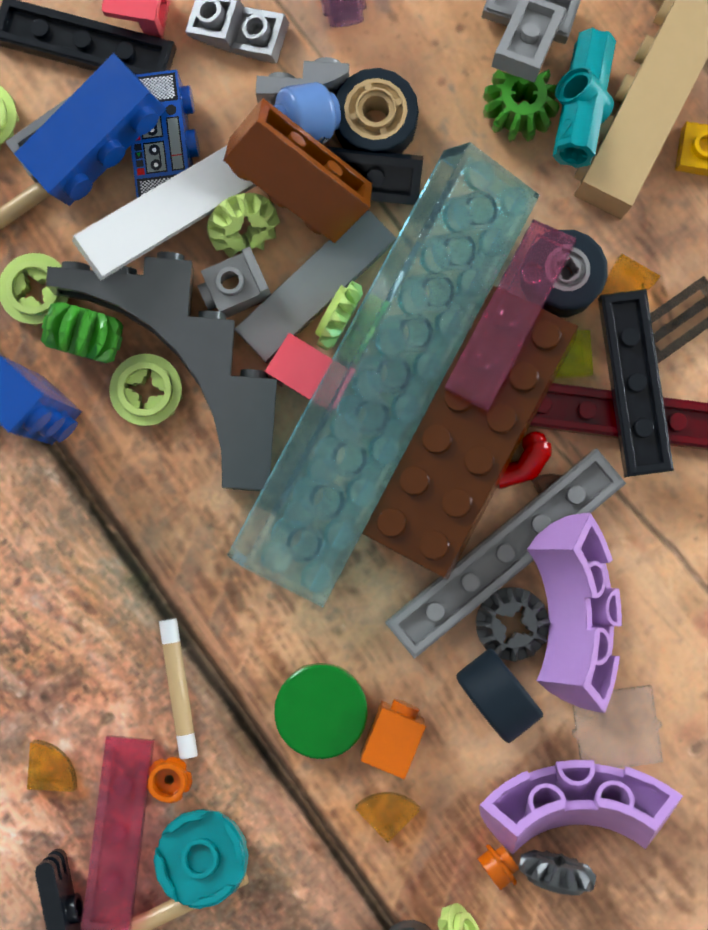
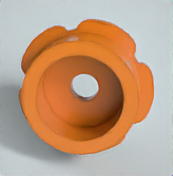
[147,756,192,803]
[477,844,519,891]

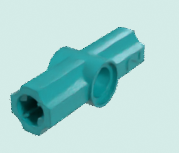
[553,28,616,168]

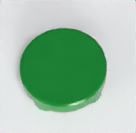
[274,663,367,759]

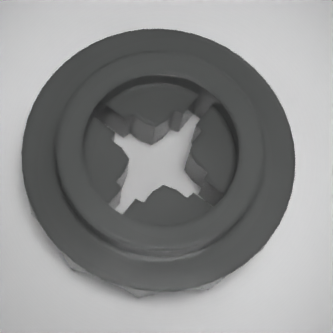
[476,587,551,662]
[519,850,597,895]

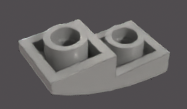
[185,0,289,64]
[256,57,350,105]

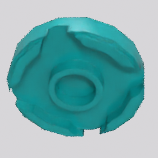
[154,809,249,909]

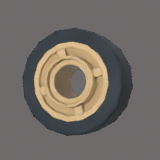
[335,68,419,154]

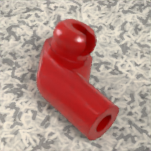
[498,431,552,489]

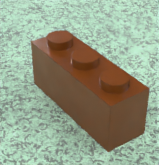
[223,98,372,243]

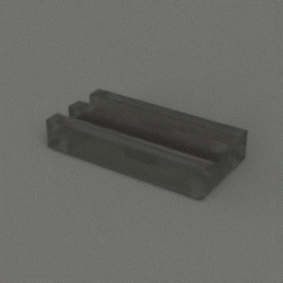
[650,276,708,363]

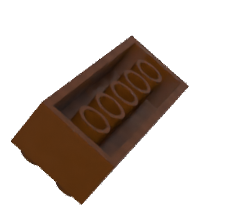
[361,286,578,580]

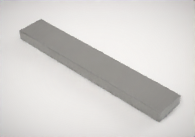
[385,448,626,659]

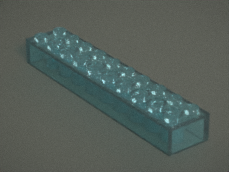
[227,142,540,607]

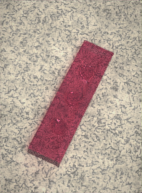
[445,219,577,411]
[81,735,155,930]

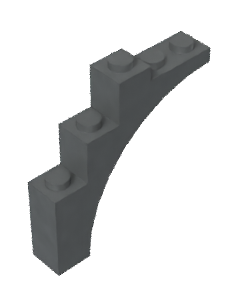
[46,252,277,492]

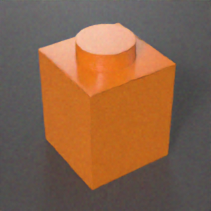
[360,699,426,780]

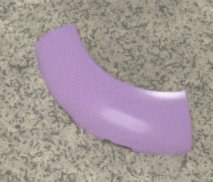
[527,513,622,713]
[479,760,683,855]

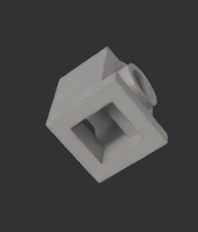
[198,247,271,318]

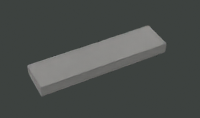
[235,209,396,364]

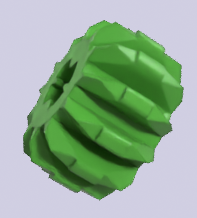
[483,69,560,142]
[41,302,124,363]

